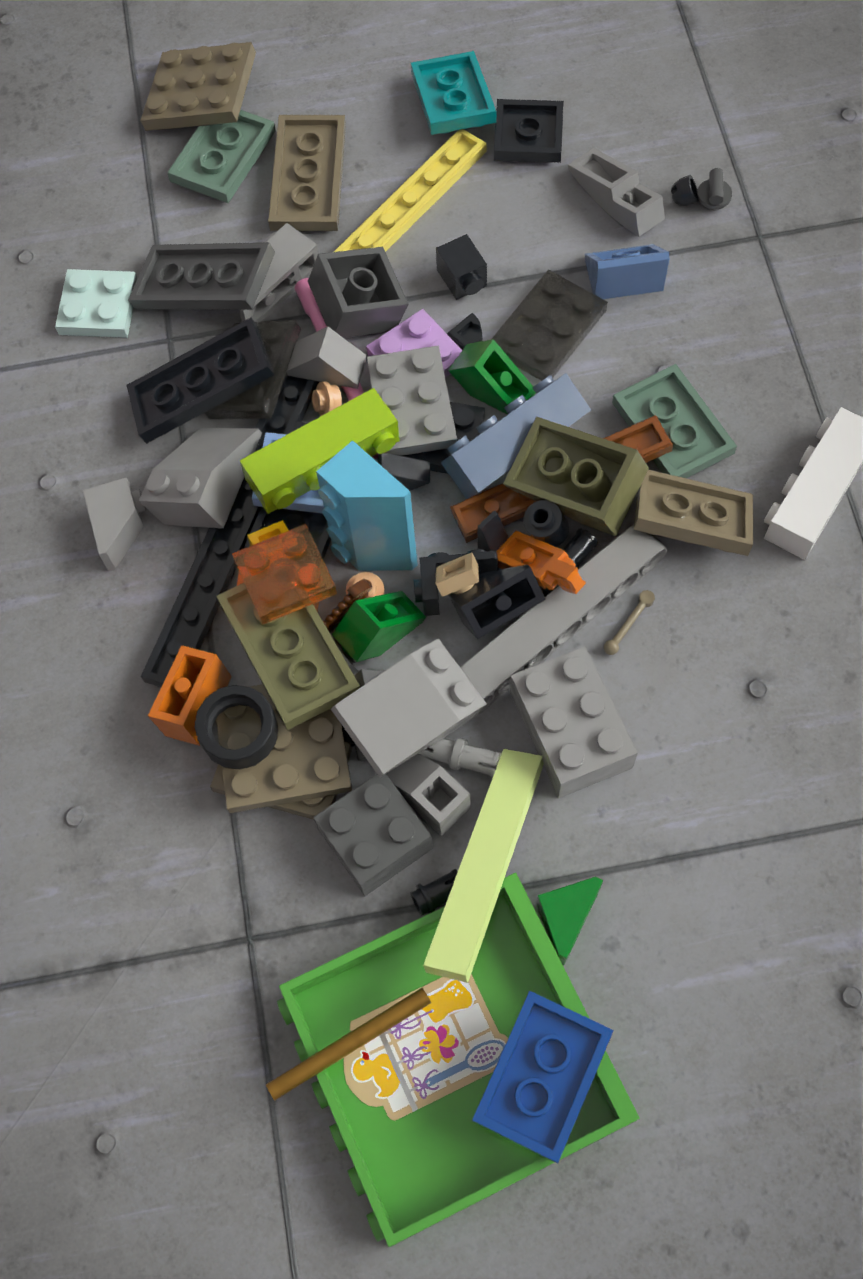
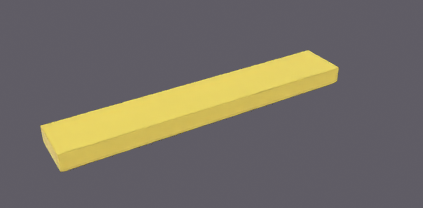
[334,129,487,252]

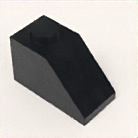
[448,565,546,639]

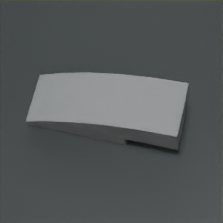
[568,148,665,237]

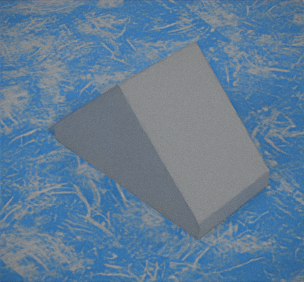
[287,327,367,389]

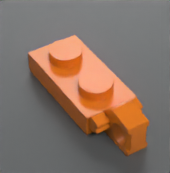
[496,530,586,594]

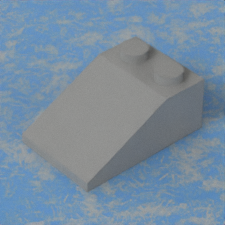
[139,428,262,528]
[331,638,487,777]

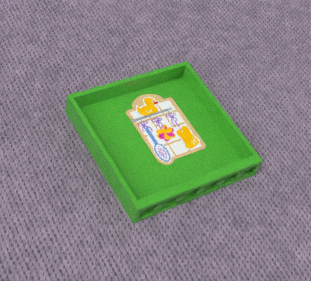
[277,872,640,1247]

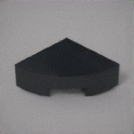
[447,313,483,350]

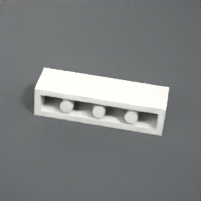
[764,407,863,560]

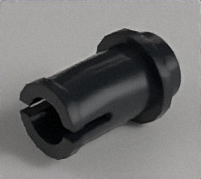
[410,869,458,916]

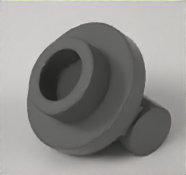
[697,168,732,209]

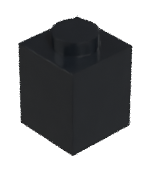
[436,234,487,300]

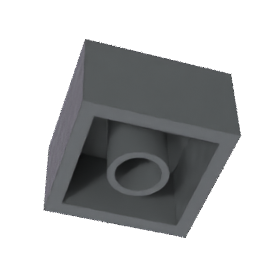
[308,247,409,338]
[313,774,433,896]

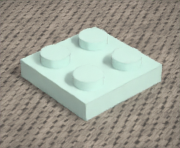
[55,269,138,338]

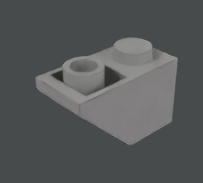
[387,754,471,837]

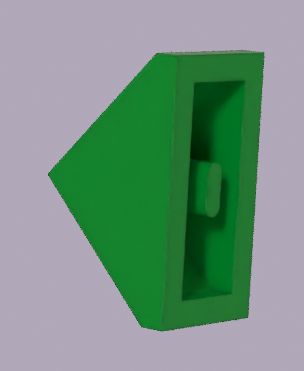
[536,876,603,965]

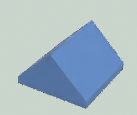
[585,244,670,301]

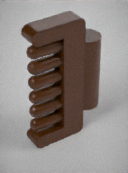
[323,579,372,633]

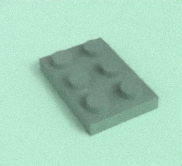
[167,110,276,203]
[612,364,737,479]

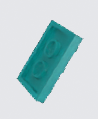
[411,51,497,135]

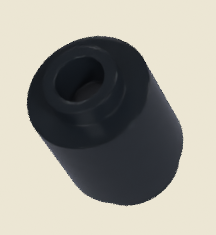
[523,500,569,547]

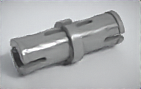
[419,738,502,777]

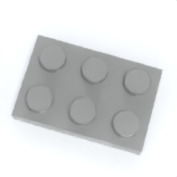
[367,345,457,456]

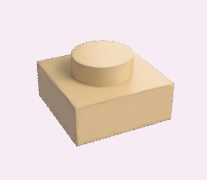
[436,552,479,597]

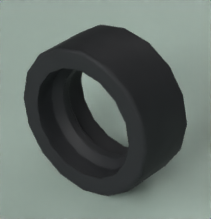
[194,685,278,769]

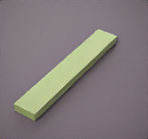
[423,749,544,983]

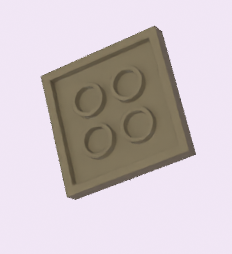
[140,42,256,131]
[216,684,352,813]

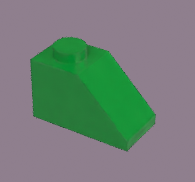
[448,339,535,414]
[332,591,426,662]

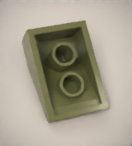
[503,416,649,536]

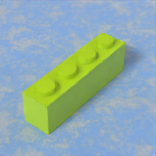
[240,388,400,514]

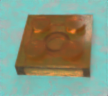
[232,524,337,625]

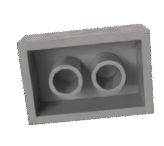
[510,646,638,798]

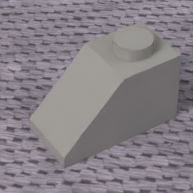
[83,477,146,571]

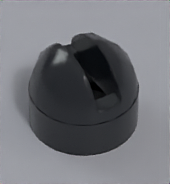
[671,175,699,206]

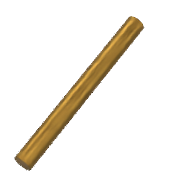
[266,988,431,1101]

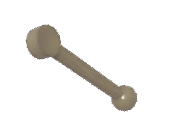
[603,590,655,655]

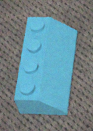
[316,440,418,571]

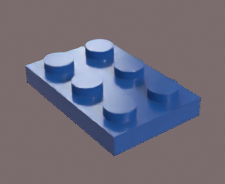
[472,991,614,1164]

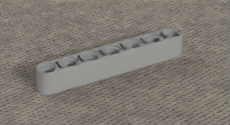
[460,525,667,719]

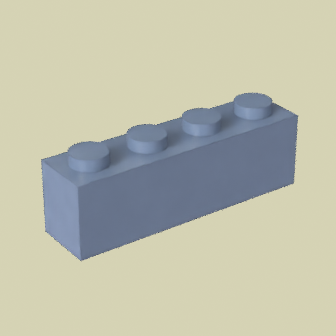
[441,373,591,499]

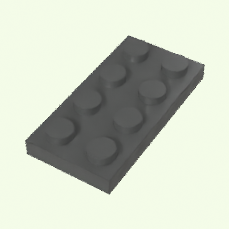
[128,242,275,310]

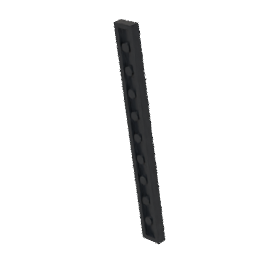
[141,358,319,687]

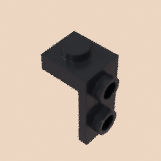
[413,549,498,616]

